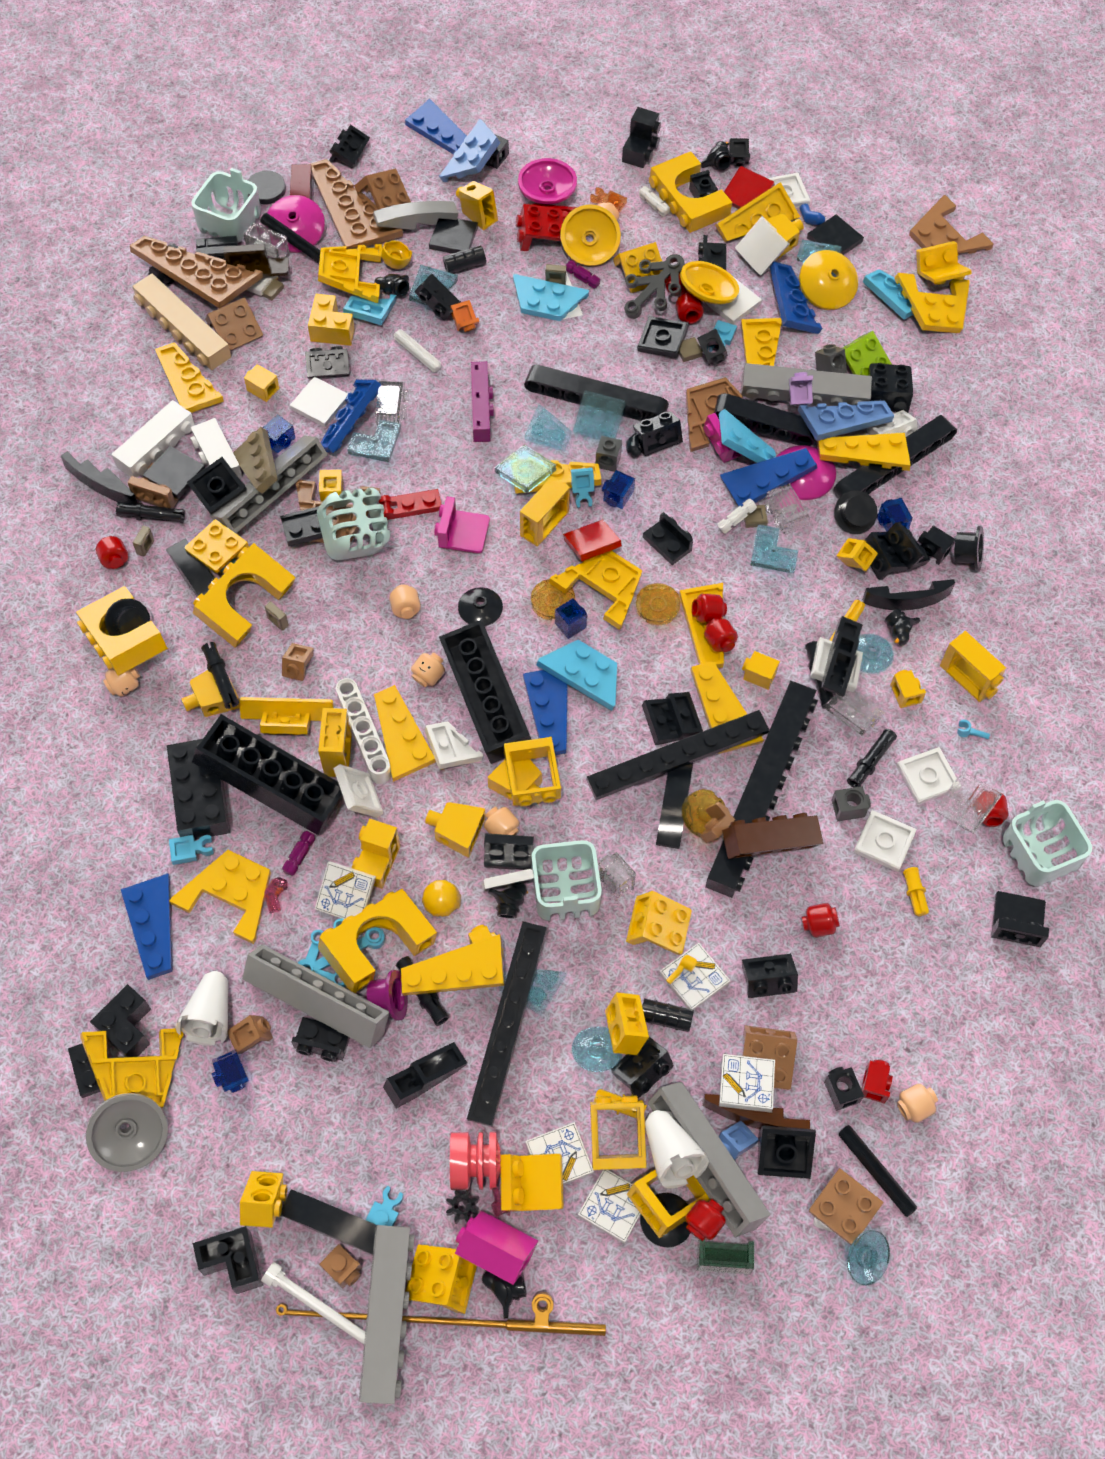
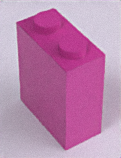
[455,1210,538,1285]

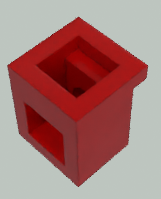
[861,1060,893,1104]

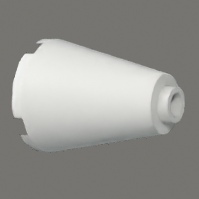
[175,971,229,1046]
[645,1110,709,1189]

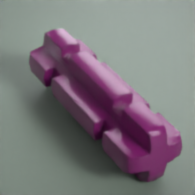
[565,260,601,289]
[282,831,315,876]

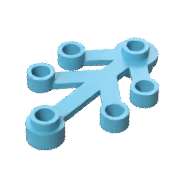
[298,918,385,987]

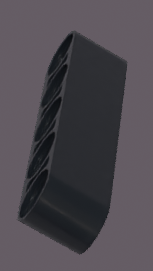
[714,393,814,446]

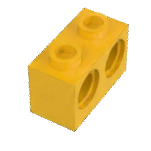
[605,992,649,1055]
[240,1171,288,1228]

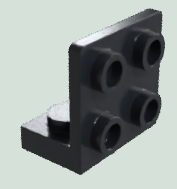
[991,891,1049,948]

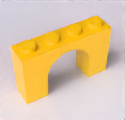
[649,151,732,233]
[193,543,296,648]
[76,586,168,676]
[318,889,437,993]

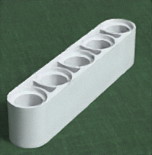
[336,678,392,784]

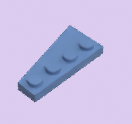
[798,401,894,441]

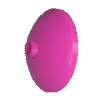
[518,158,577,205]
[265,195,325,253]
[776,445,836,500]

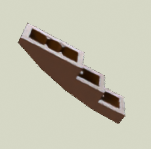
[702,1094,810,1129]

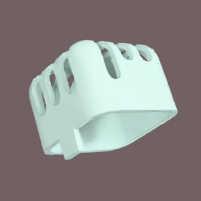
[192,168,261,243]
[317,487,390,560]
[1003,800,1092,887]
[532,840,602,921]

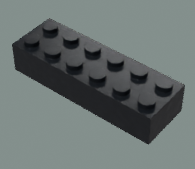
[439,619,532,764]
[192,714,343,835]

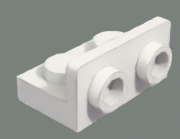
[867,410,918,437]

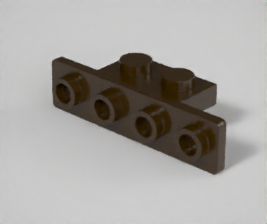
[223,244,289,277]

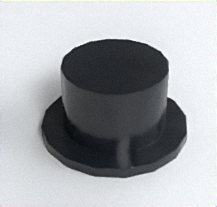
[834,490,877,534]
[954,526,984,570]
[105,598,150,636]

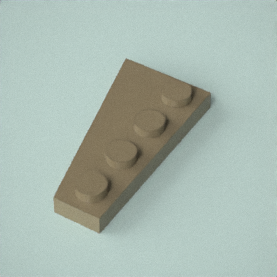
[233,427,278,494]

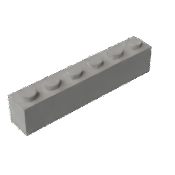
[741,363,872,406]
[210,435,328,533]
[242,944,389,1048]
[648,1082,771,1238]
[359,1225,414,1404]

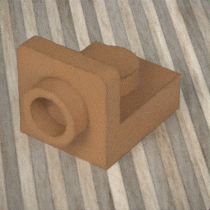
[282,643,314,681]
[700,802,735,843]
[228,1015,273,1054]
[319,1244,362,1289]

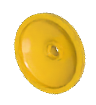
[560,204,621,266]
[799,250,858,310]
[680,261,739,305]

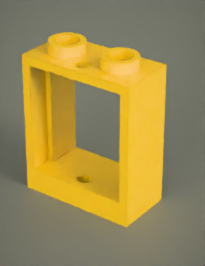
[520,476,570,547]
[940,630,1006,702]
[318,708,352,777]
[504,737,561,806]
[590,1096,646,1170]
[627,1170,710,1239]

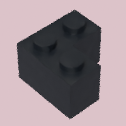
[622,107,661,168]
[90,984,151,1058]
[192,1226,264,1294]

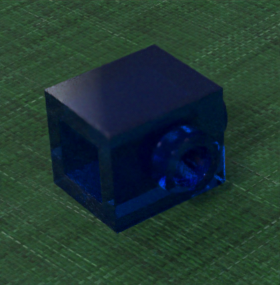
[263,414,296,453]
[602,470,635,509]
[877,497,913,532]
[555,598,588,639]
[211,1049,249,1093]

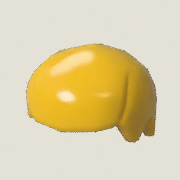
[381,240,412,270]
[422,880,461,917]

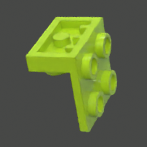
[843,331,892,376]

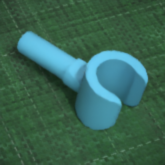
[957,719,990,739]

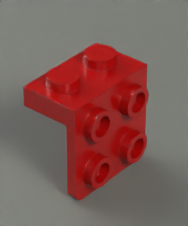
[516,204,563,251]

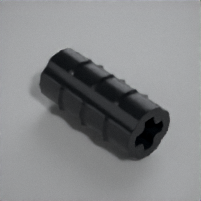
[442,245,486,274]
[642,998,694,1032]

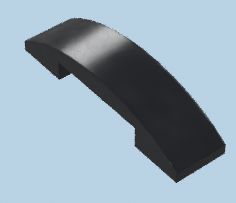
[862,579,955,611]
[656,763,693,849]

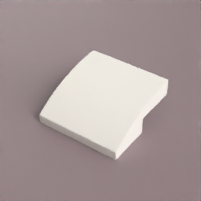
[735,216,789,276]

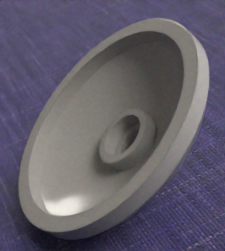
[86,1093,168,1172]

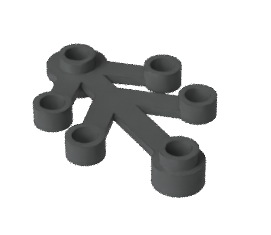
[624,254,685,319]

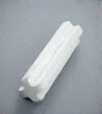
[394,329,441,373]

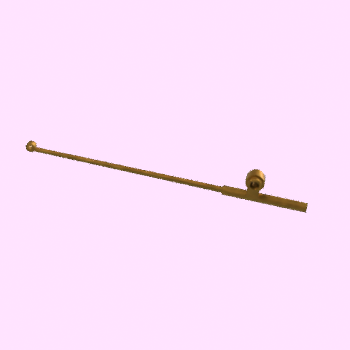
[276,1292,606,1336]

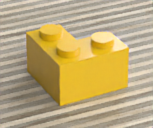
[308,294,355,346]
[352,818,400,889]

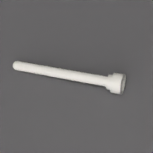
[261,1262,365,1344]

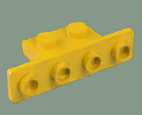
[239,697,334,735]

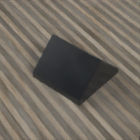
[187,457,247,515]
[757,1126,816,1179]

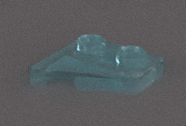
[409,265,458,306]
[498,969,567,1016]

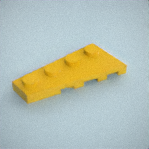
[155,342,224,413]
[818,433,911,471]
[374,685,436,782]

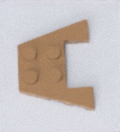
[909,195,994,254]
[686,377,743,452]
[296,480,381,543]

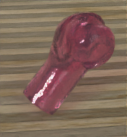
[264,877,288,913]

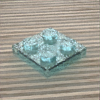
[573,390,626,439]

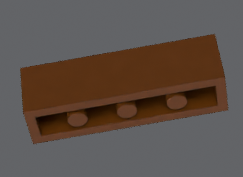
[722,813,824,859]

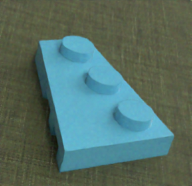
[863,269,914,319]
[719,409,776,463]

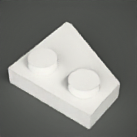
[424,721,483,769]

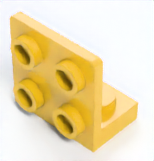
[916,241,972,285]
[613,242,662,293]
[185,519,249,573]
[626,891,692,955]
[500,1154,564,1212]
[405,1244,477,1314]

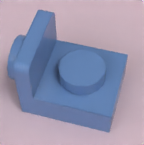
[719,1121,759,1161]

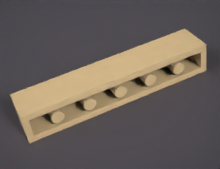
[132,274,231,371]

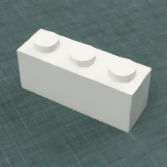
[190,418,243,479]

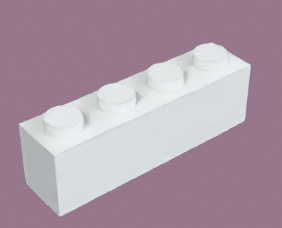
[112,400,195,477]

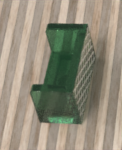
[696,1239,754,1275]

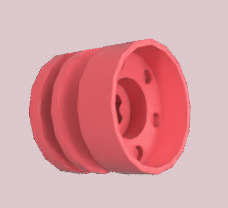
[450,1132,501,1190]

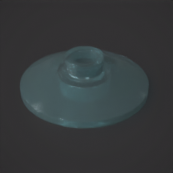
[857,633,894,674]
[572,1026,622,1072]
[847,1230,890,1286]

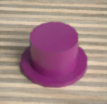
[366,970,408,1021]

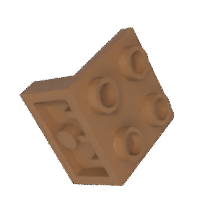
[354,168,411,210]
[205,297,263,351]
[127,463,179,508]
[742,1025,798,1090]
[809,1168,884,1245]

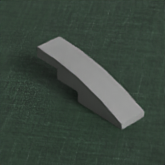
[373,201,459,230]

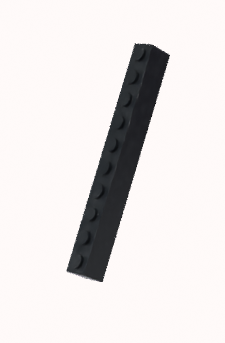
[705,680,818,898]

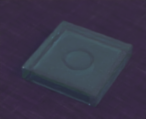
[495,444,556,493]

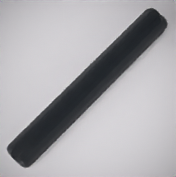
[260,212,320,263]
[839,1125,917,1217]

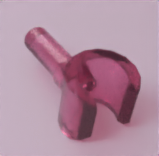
[491,1187,511,1219]

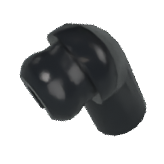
[626,433,642,458]

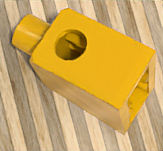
[456,181,498,231]
[766,214,804,261]
[181,670,240,717]
[487,759,542,804]
[425,802,486,857]

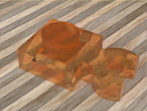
[590,187,627,213]

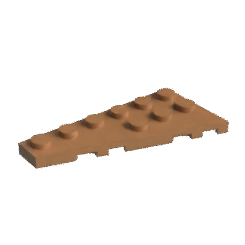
[310,159,403,249]
[129,236,263,309]

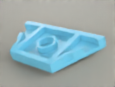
[513,274,589,321]
[536,640,617,711]

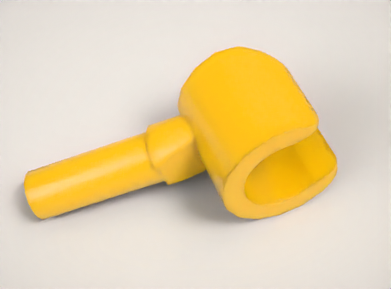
[666,955,697,984]

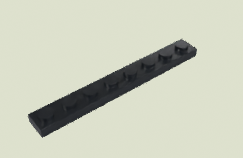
[586,710,769,800]
[467,921,547,1127]

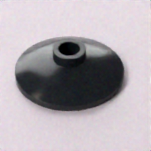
[458,587,503,626]
[640,1193,691,1248]

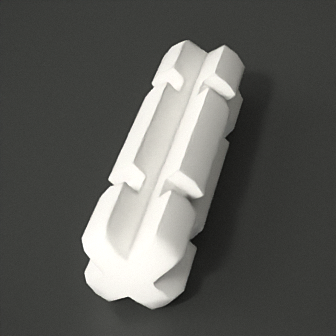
[639,186,670,217]
[717,499,757,534]

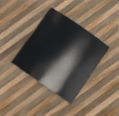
[642,692,703,745]

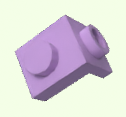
[789,372,813,405]

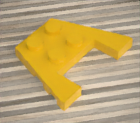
[318,244,382,303]
[894,273,970,333]
[549,551,642,630]
[169,850,271,944]
[80,1028,184,1108]

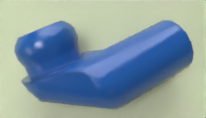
[799,204,825,225]

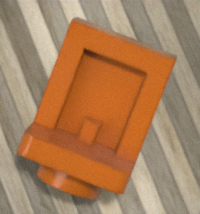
[450,300,480,332]

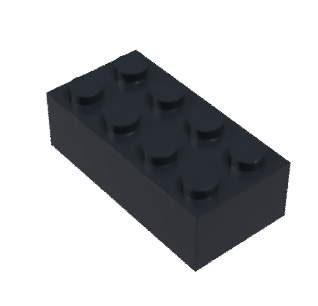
[167,739,230,840]

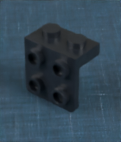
[869,363,913,413]

